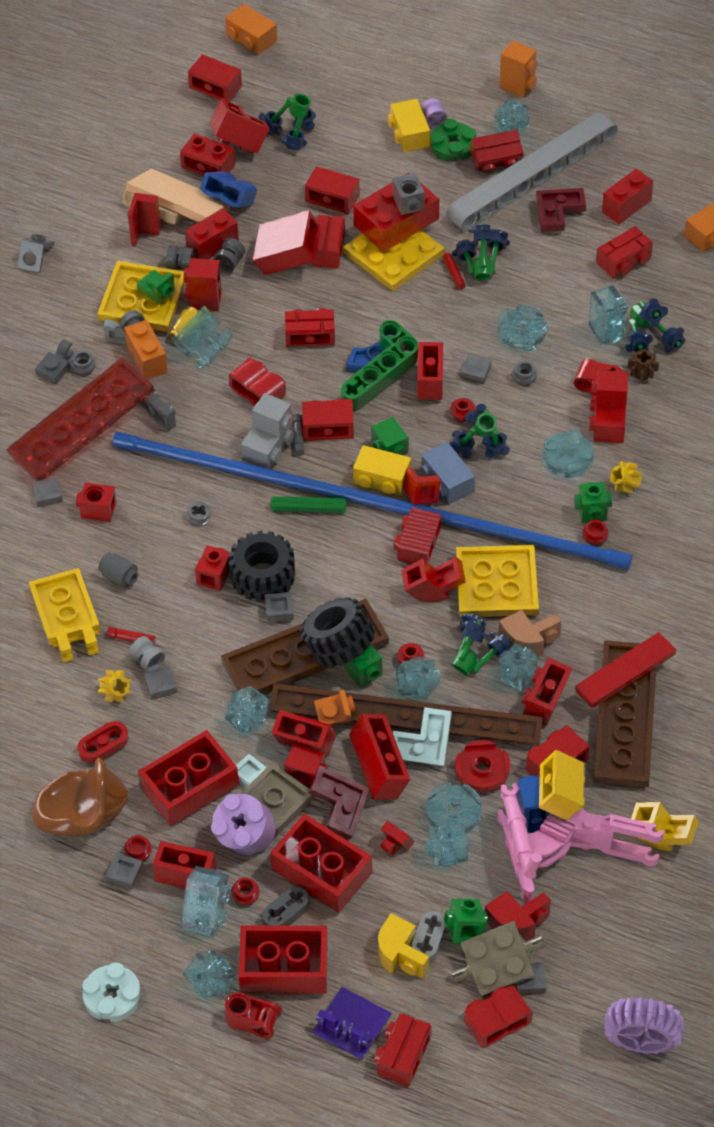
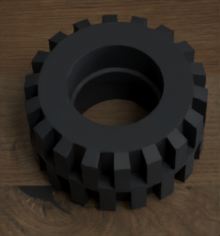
[229,531,296,602]
[300,597,375,667]

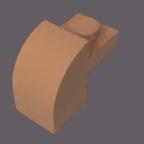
[498,610,561,658]

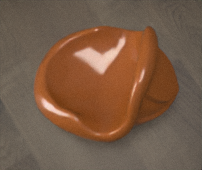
[32,758,128,836]

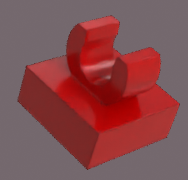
[380,820,414,857]

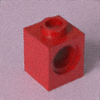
[76,482,117,522]
[284,743,328,787]

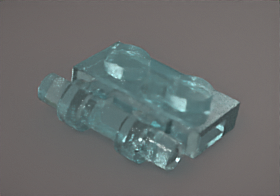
[171,306,233,368]

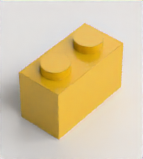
[387,99,430,153]
[353,445,411,496]
[539,750,585,820]

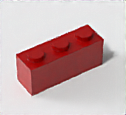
[349,714,411,800]

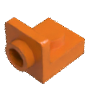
[314,690,356,726]

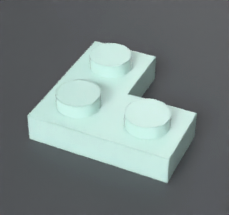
[393,707,452,766]

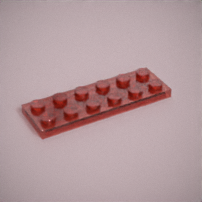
[6,357,155,481]

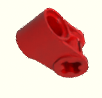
[573,359,623,393]
[225,992,283,1039]

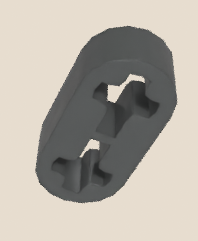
[262,886,309,926]

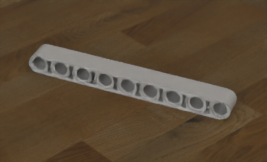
[446,112,618,231]

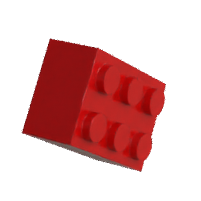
[353,173,440,252]
[138,730,239,827]
[270,813,372,913]
[238,925,328,994]

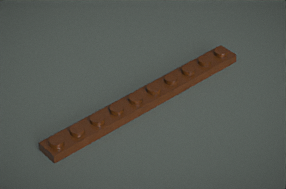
[269,683,543,746]

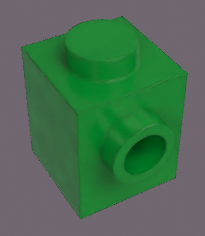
[371,417,409,456]
[345,645,383,688]

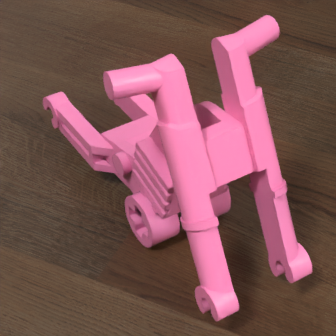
[497,783,664,905]

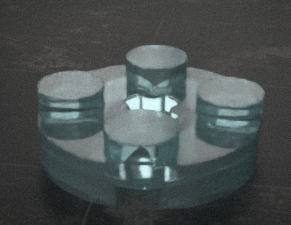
[498,305,547,351]
[543,430,594,478]
[426,782,481,838]

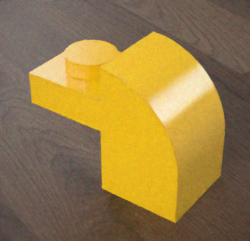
[631,802,699,851]
[378,913,429,979]

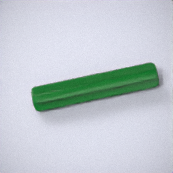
[270,496,346,513]

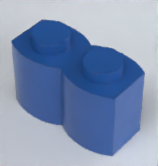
[200,171,257,207]

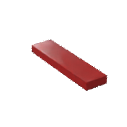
[575,632,676,709]

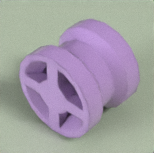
[420,98,447,128]

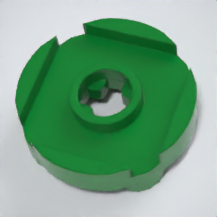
[430,119,476,162]

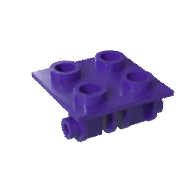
[312,987,392,1060]

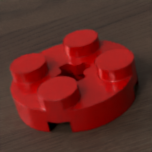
[455,740,510,793]

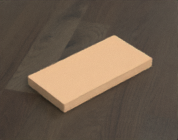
[125,168,230,222]

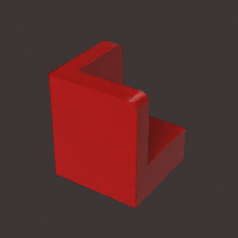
[403,468,441,505]

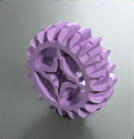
[604,997,684,1055]

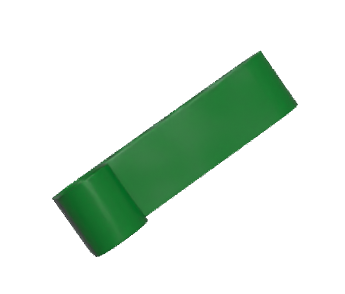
[341,320,418,411]

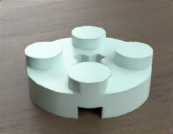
[82,963,141,1022]

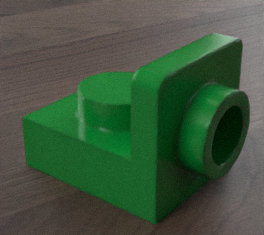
[137,270,175,304]

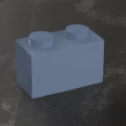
[420,442,475,505]

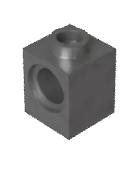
[392,173,425,215]

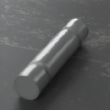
[293,414,304,456]

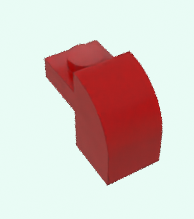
[401,557,466,602]
[484,891,551,941]

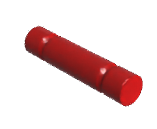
[442,252,466,290]
[107,627,156,646]

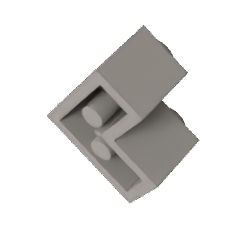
[241,393,294,469]

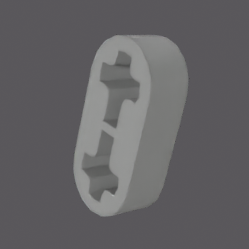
[412,911,446,964]

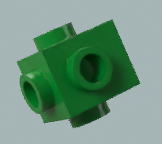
[574,482,612,523]
[444,898,487,943]

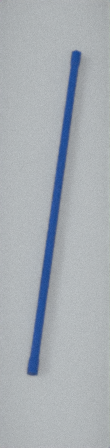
[113,431,632,570]

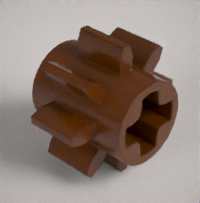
[627,349,659,381]

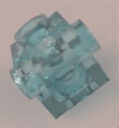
[495,98,530,136]
[498,643,538,692]
[395,657,440,698]
[225,686,270,733]
[425,823,468,866]
[183,950,236,998]

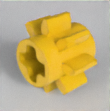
[610,461,642,494]
[98,670,132,702]

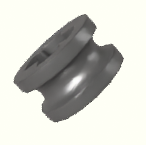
[187,501,210,527]

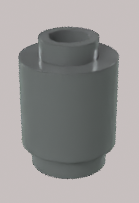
[98,553,138,588]

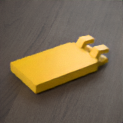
[28,568,101,663]

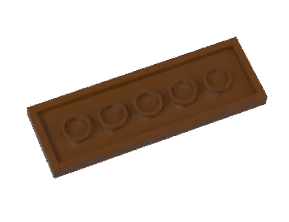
[221,599,389,702]
[593,640,656,787]

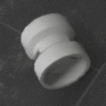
[128,636,166,672]

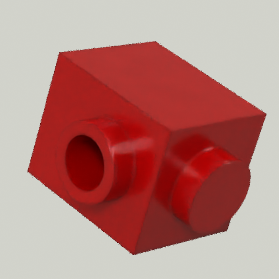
[195,545,230,591]

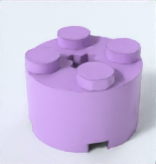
[211,794,276,856]

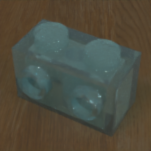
[589,285,628,345]
[180,866,231,937]

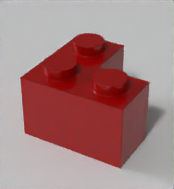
[210,98,269,154]
[589,370,628,443]

